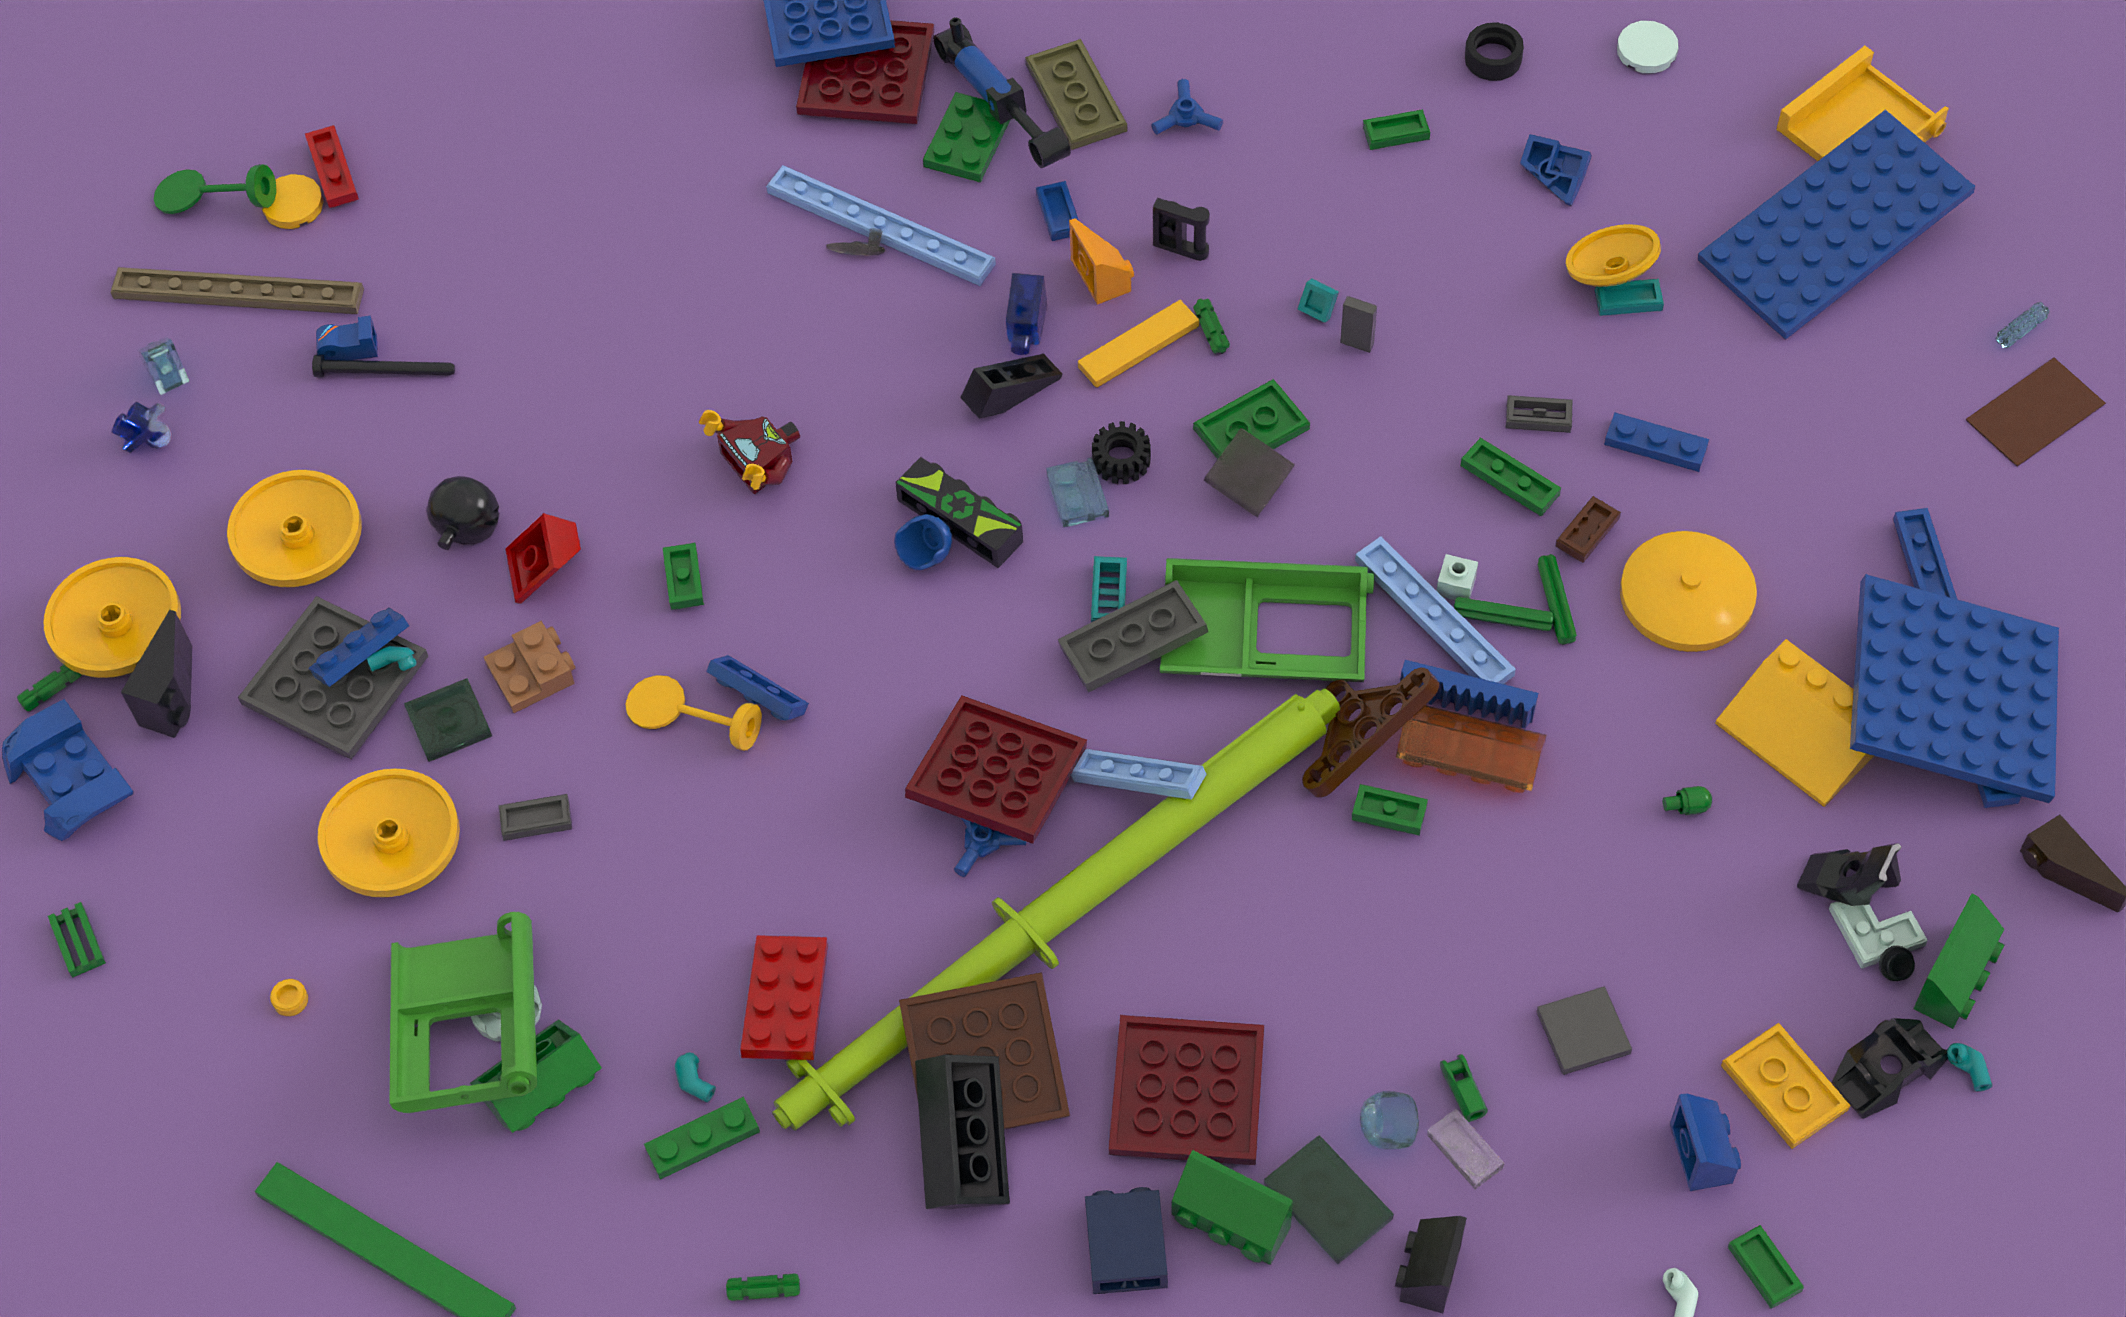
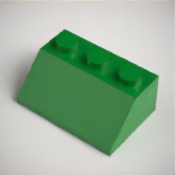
[1913,894,2005,1029]
[470,1019,602,1133]
[1171,1150,1293,1265]

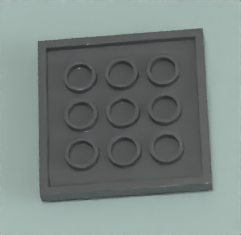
[238,596,428,759]

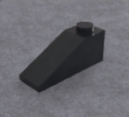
[960,354,1063,419]

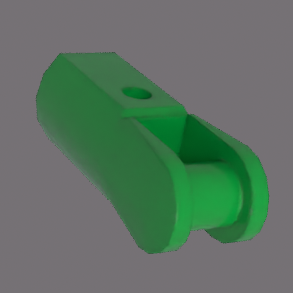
[1440,1054,1488,1122]

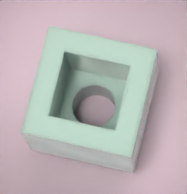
[1437,554,1478,600]

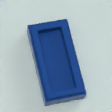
[1036,181,1079,241]

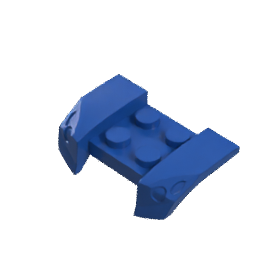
[2,699,133,841]

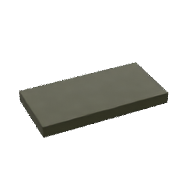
[1025,39,1128,150]

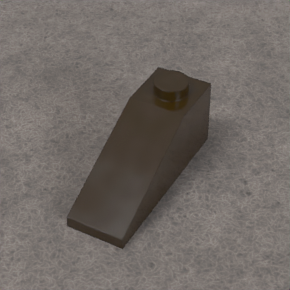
[2020,814,2126,913]

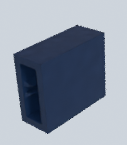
[1085,1187,1168,1294]

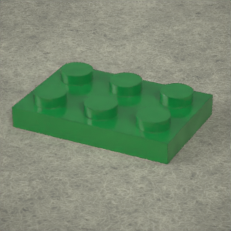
[923,92,1010,183]

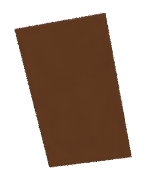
[1966,357,2106,466]

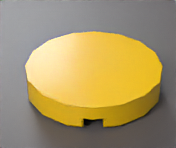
[262,174,324,229]

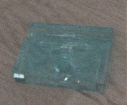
[1046,457,1109,528]

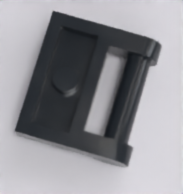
[1153,198,1210,261]

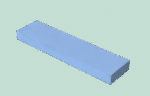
[1071,749,1207,800]

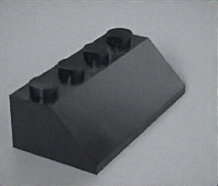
[915,1055,1010,1209]

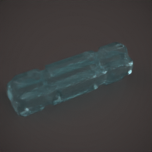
[1995,302,2050,348]

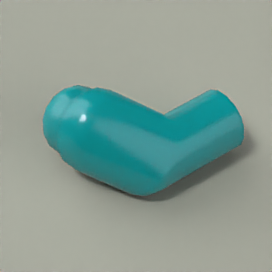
[366,646,417,672]
[1947,1043,1993,1091]
[674,1052,716,1103]

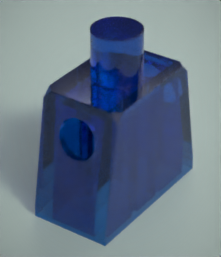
[1006,273,1047,355]

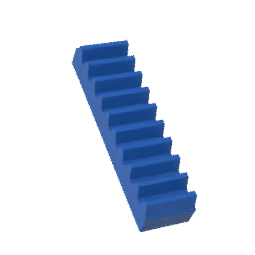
[1400,660,1539,729]

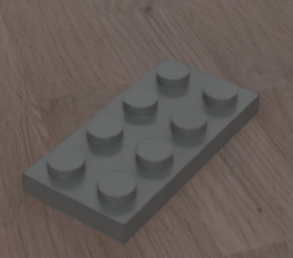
[1057,580,1208,693]

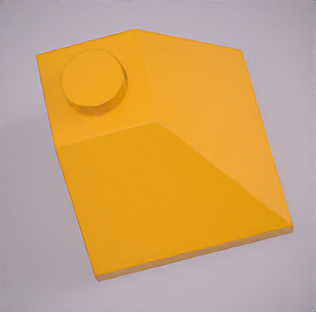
[1069,218,1134,305]

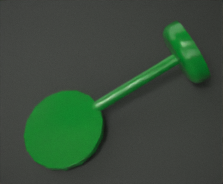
[153,164,276,214]

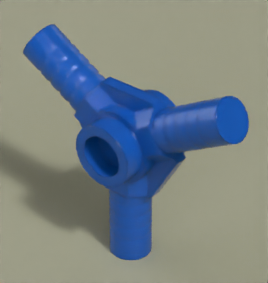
[1151,79,1223,135]
[954,818,1026,877]

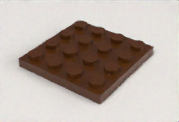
[899,972,1070,1129]

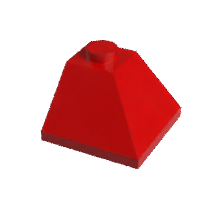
[505,513,581,604]

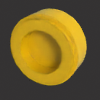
[270,979,308,1016]

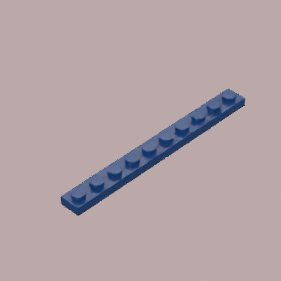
[1893,508,2022,808]

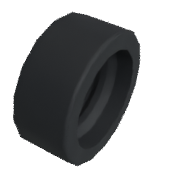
[1465,22,1524,81]

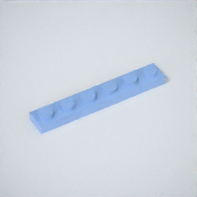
[1355,536,1516,684]

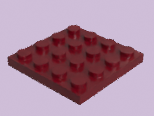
[796,20,935,124]
[905,695,1087,844]
[1109,1015,1264,1165]

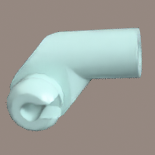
[1663,1268,1698,1317]

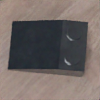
[121,609,192,738]

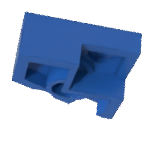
[1520,134,1592,206]

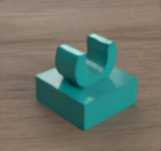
[1297,278,1339,323]

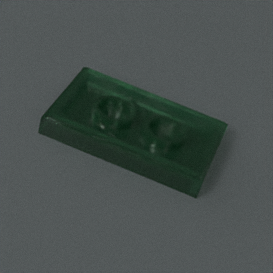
[1264,1135,1394,1264]

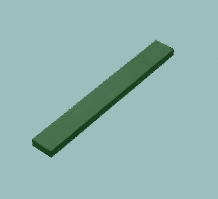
[254,1162,516,1317]

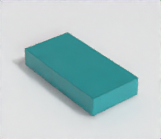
[1594,279,1664,316]

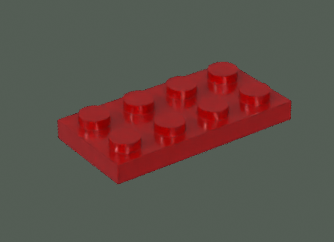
[740,935,828,1060]

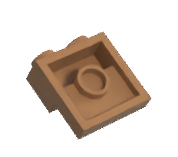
[483,620,576,713]

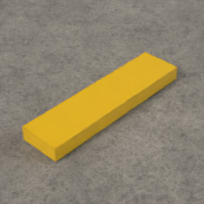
[1078,299,1199,388]

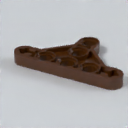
[1302,667,1439,798]

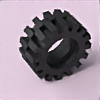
[1092,421,1151,484]

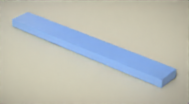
[766,165,996,286]

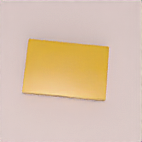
[1721,1023,1851,1149]

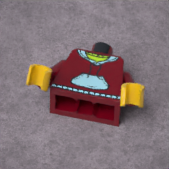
[698,410,800,494]

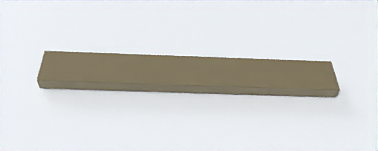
[111,267,364,314]

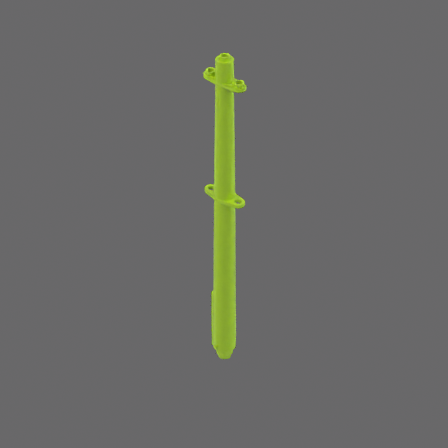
[772,689,1340,1131]

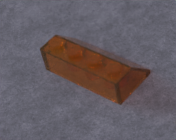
[1396,705,1547,793]

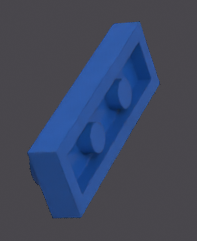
[1604,412,1709,472]
[309,607,409,687]
[706,655,809,721]

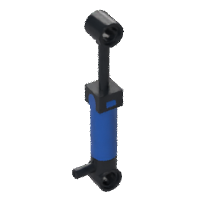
[933,17,1071,168]

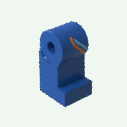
[316,315,378,360]

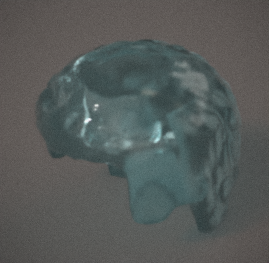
[1359,1091,1419,1149]

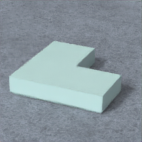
[1829,901,1928,969]

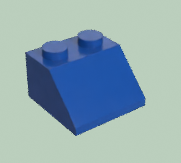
[1670,1093,1741,1191]

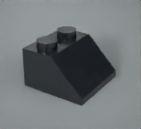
[1395,1216,1467,1314]

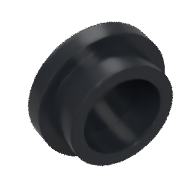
[1879,945,1915,981]

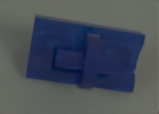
[111,402,171,453]

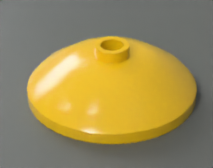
[1566,224,1661,287]

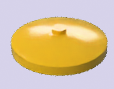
[227,470,362,587]
[1620,531,1757,652]
[43,557,181,678]
[317,768,460,897]

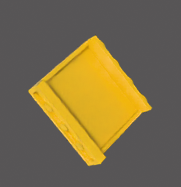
[1776,45,1949,161]

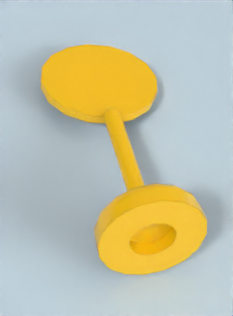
[625,675,762,751]

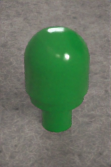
[1662,786,1712,815]

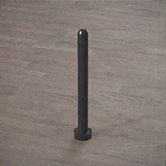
[312,355,455,377]

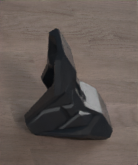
[1797,843,1901,906]
[1832,1018,1948,1119]

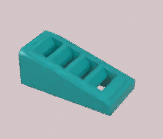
[1091,556,1127,622]

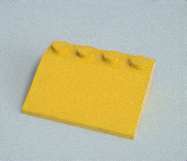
[1715,639,1874,807]

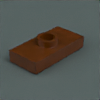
[1555,496,1621,563]

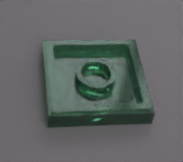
[404,678,492,762]

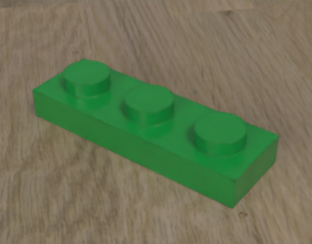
[1460,437,1561,516]
[644,1096,760,1180]

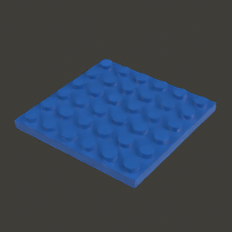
[1850,574,2059,803]

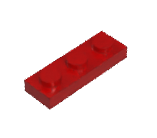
[305,125,359,208]

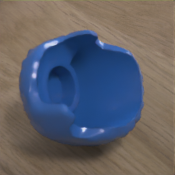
[894,514,952,570]

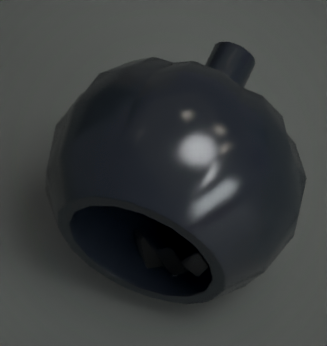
[426,476,500,550]

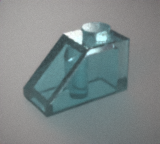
[137,336,190,395]

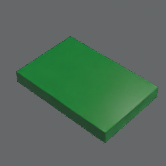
[1193,379,1310,474]

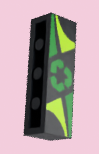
[895,457,1023,568]

